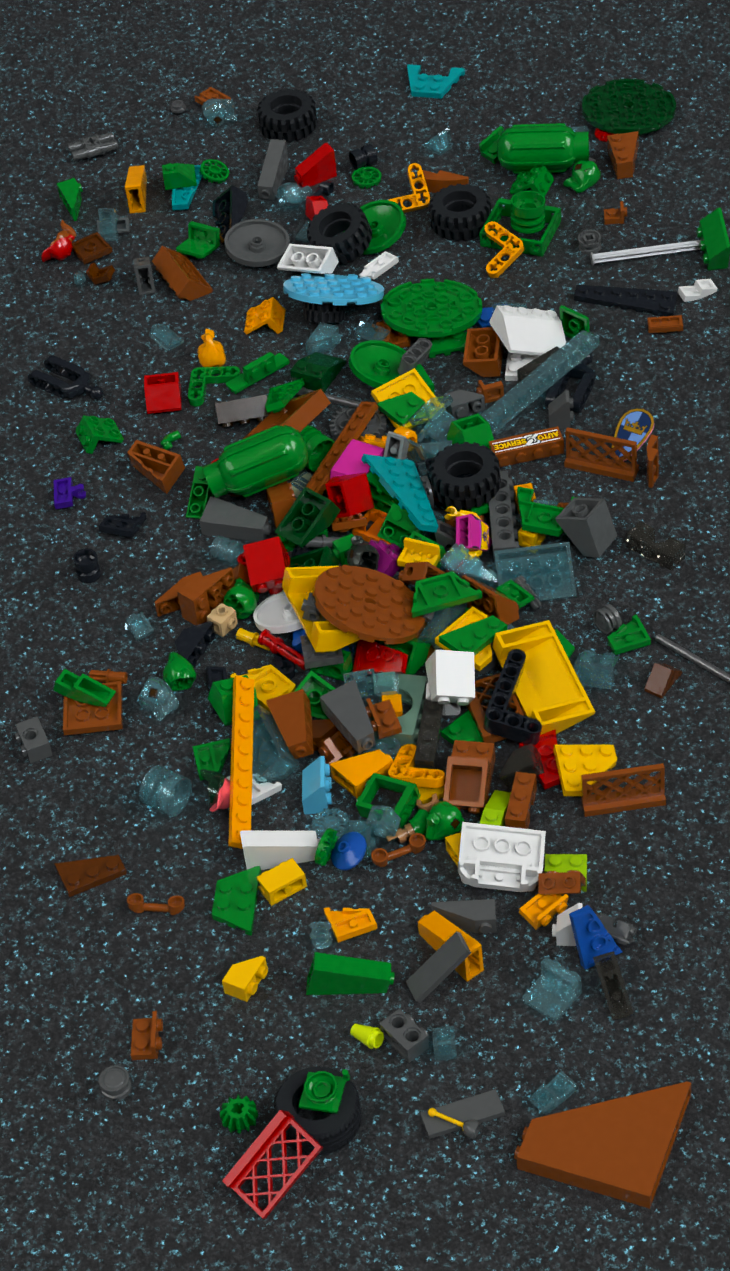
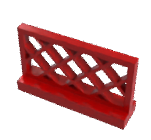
[222,1110,324,1219]

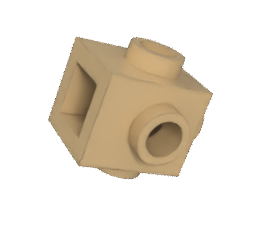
[207,603,238,637]

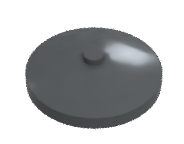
[224,219,290,267]

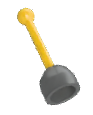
[428,1108,481,1140]

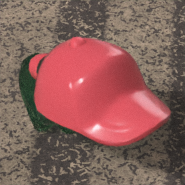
[200,769,230,812]

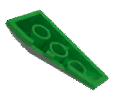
[294,671,336,719]

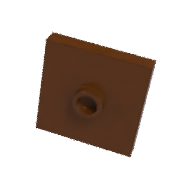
[72,232,113,265]

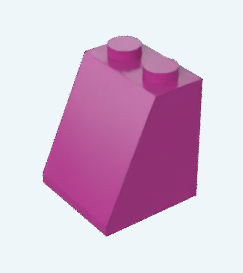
[330,439,385,479]

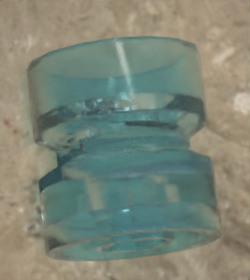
[210,535,244,566]

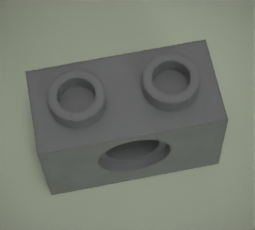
[14,717,53,764]

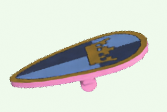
[612,408,655,461]

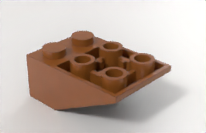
[177,567,235,626]

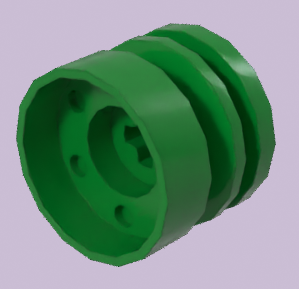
[511,191,546,234]
[300,425,334,472]

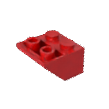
[144,372,182,414]
[325,472,375,518]

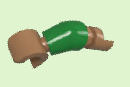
[385,793,439,844]

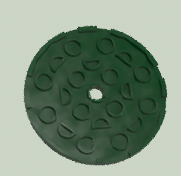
[582,79,676,135]

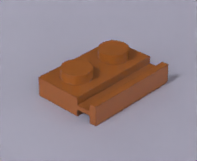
[195,87,232,113]

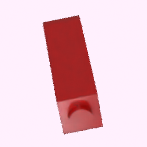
[294,143,337,189]

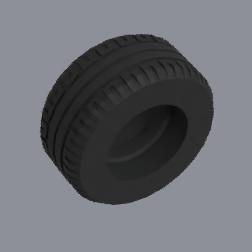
[274,1066,362,1155]

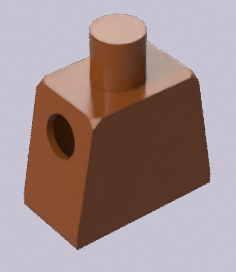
[399,562,445,588]

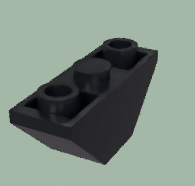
[175,621,216,667]

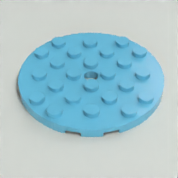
[283,273,384,306]

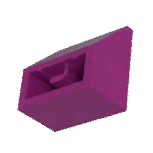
[369,539,401,577]

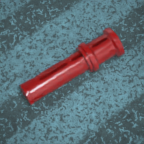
[257,629,306,670]

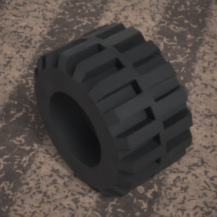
[303,302,346,324]

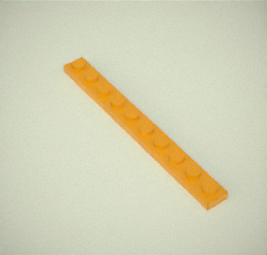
[228,675,254,849]

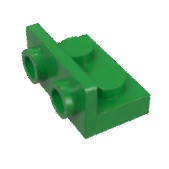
[479,126,504,164]

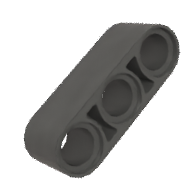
[398,338,432,375]

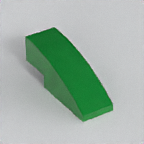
[53,669,116,707]

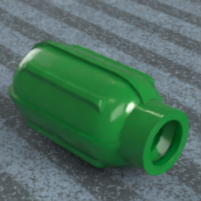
[497,123,589,173]
[203,425,309,498]

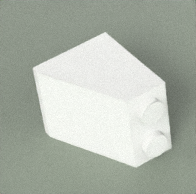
[425,650,475,706]

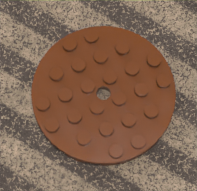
[312,565,425,644]

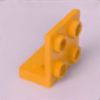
[244,297,286,334]

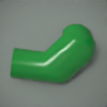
[160,430,181,450]

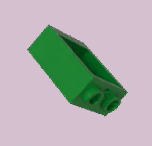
[356,773,421,828]

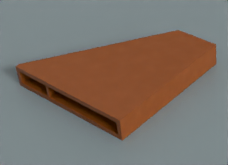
[514,1081,691,1209]

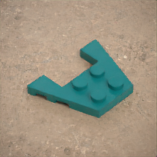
[407,64,465,99]

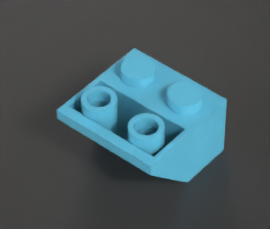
[302,756,332,814]

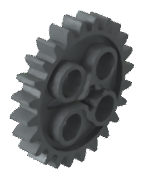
[329,407,387,441]

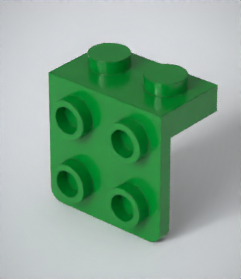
[509,165,554,197]
[176,221,220,259]
[76,415,124,454]

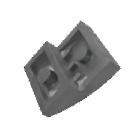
[300,635,344,669]

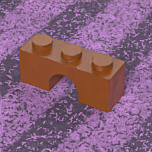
[505,772,537,829]

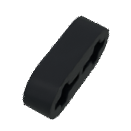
[274,653,295,679]

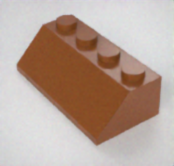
[152,245,213,301]

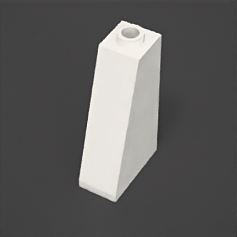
[240,830,321,870]

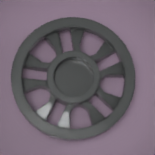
[420,475,434,509]

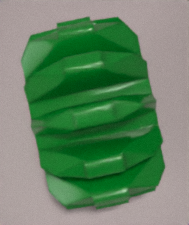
[220,1095,258,1134]

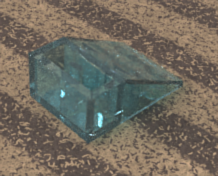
[440,543,499,586]

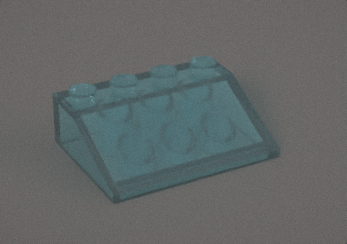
[494,542,577,601]

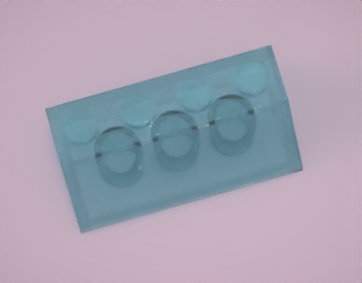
[231,704,300,784]

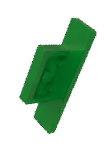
[225,352,290,394]

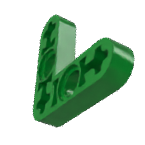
[188,366,241,407]

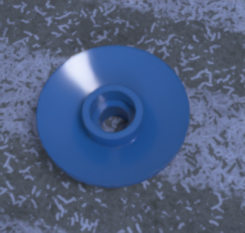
[331,832,367,870]

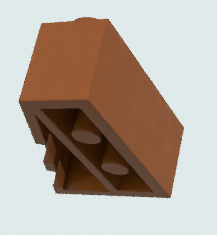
[127,440,185,494]
[266,481,296,535]

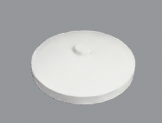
[253,590,303,634]

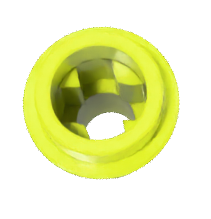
[350,1024,384,1049]

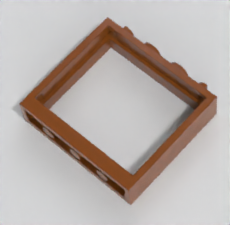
[243,389,331,439]

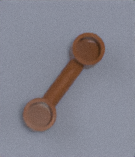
[371,833,426,867]
[127,893,185,915]

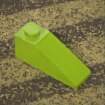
[479,790,511,826]

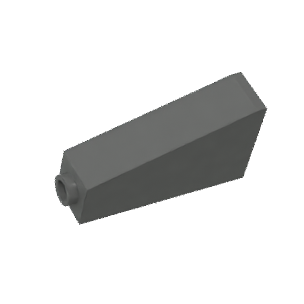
[257,139,289,200]
[200,496,271,542]
[320,680,376,754]

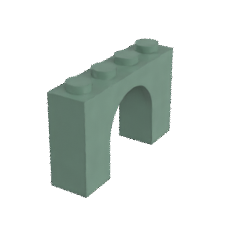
[369,672,428,747]

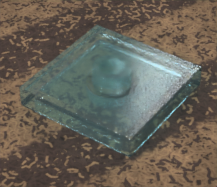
[409,395,453,425]

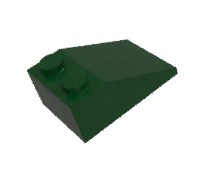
[290,352,347,393]
[275,487,341,548]
[289,546,340,567]

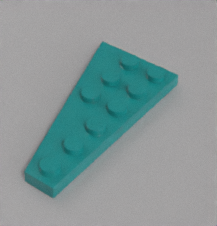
[361,454,439,532]

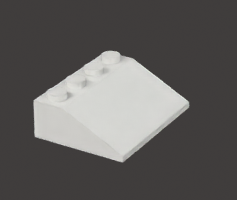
[489,305,569,358]

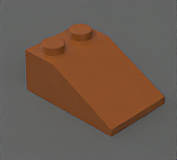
[450,740,496,802]

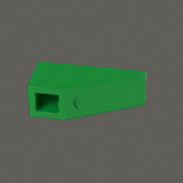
[186,466,213,519]

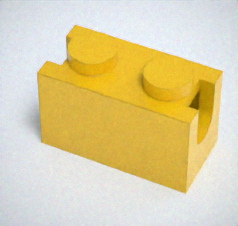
[257,858,307,906]

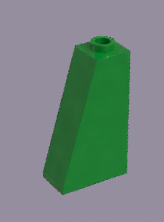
[306,952,395,995]

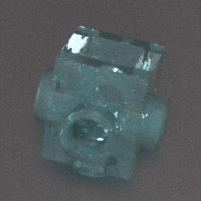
[366,805,401,838]

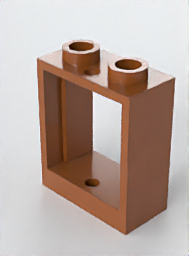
[443,756,491,814]

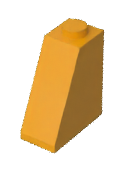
[330,749,393,798]

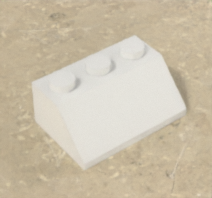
[277,244,339,274]

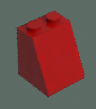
[243,536,289,593]

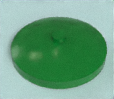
[343,200,406,255]
[349,340,406,388]

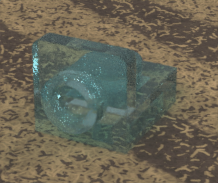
[124,612,154,641]

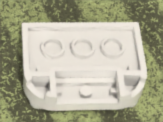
[458,822,546,892]

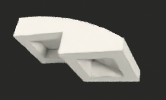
[677,279,718,302]

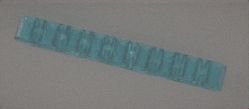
[481,331,600,433]

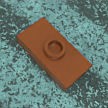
[647,315,683,333]

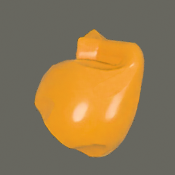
[197,329,226,367]

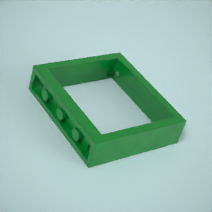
[480,198,561,257]

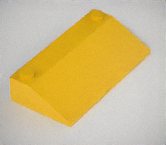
[282,566,361,653]
[492,620,595,734]

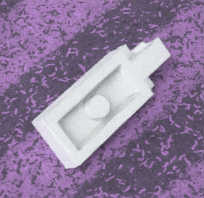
[359,251,399,280]

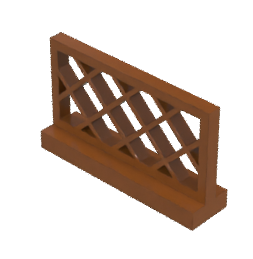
[564,427,639,482]
[466,673,524,743]
[581,763,666,817]

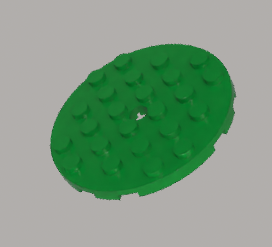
[381,279,482,338]

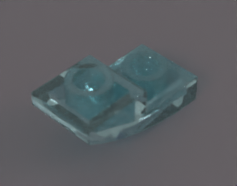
[528,1071,578,1115]

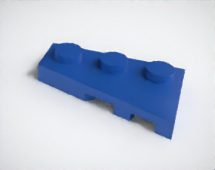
[569,905,622,970]

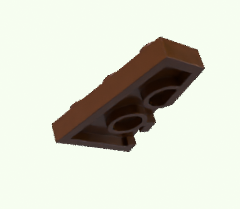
[54,855,127,897]

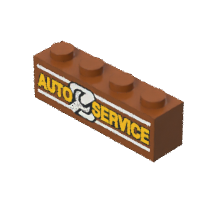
[489,426,564,467]

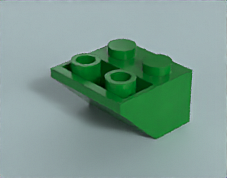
[447,414,494,448]
[377,502,423,549]

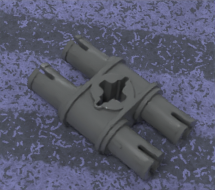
[67,132,118,161]

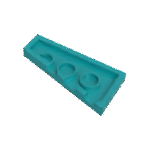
[172,165,203,210]

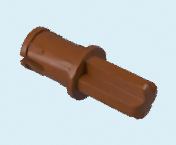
[89,669,128,684]

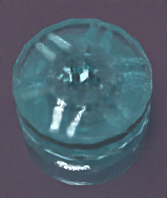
[139,765,192,817]

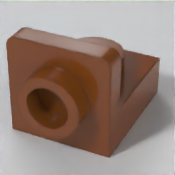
[604,201,627,225]
[476,380,504,404]
[316,737,343,765]

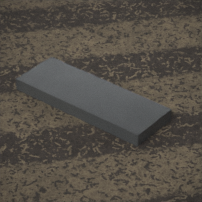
[406,931,471,1003]
[420,1089,505,1139]

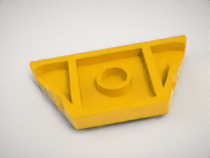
[230,664,296,714]

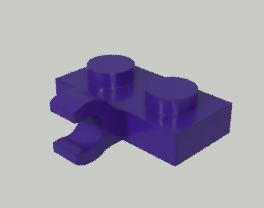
[54,477,86,509]

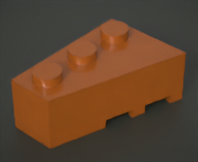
[607,131,639,179]

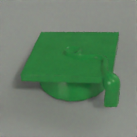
[299,1069,350,1114]

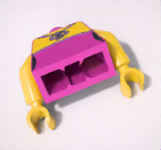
[444,506,492,564]

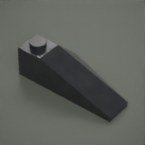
[213,185,248,244]

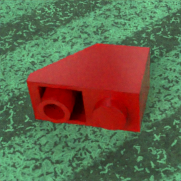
[305,196,328,221]

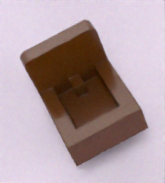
[86,262,115,285]
[330,731,357,761]

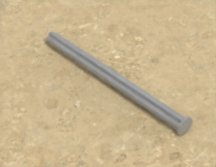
[590,240,701,266]

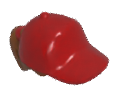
[41,220,76,262]

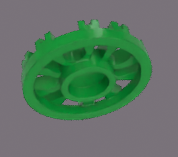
[200,159,229,184]
[352,167,381,189]
[315,828,338,866]

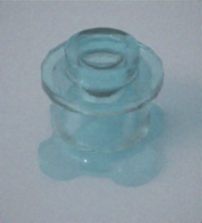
[310,921,333,949]

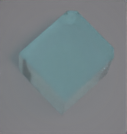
[373,672,399,697]

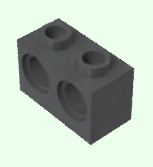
[379,1008,429,1063]

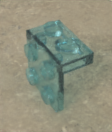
[522,957,582,1021]

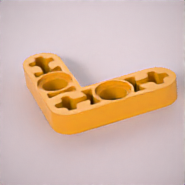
[389,163,430,213]
[484,221,524,278]
[388,744,446,788]

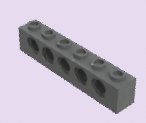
[488,470,519,562]

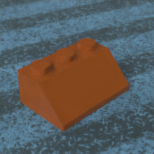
[463,327,504,377]
[462,575,520,625]

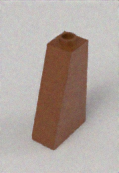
[266,689,314,759]

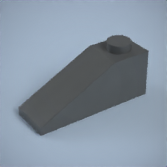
[431,899,497,934]

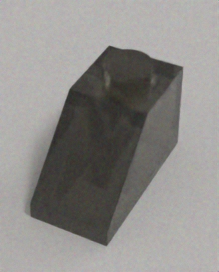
[499,743,544,787]

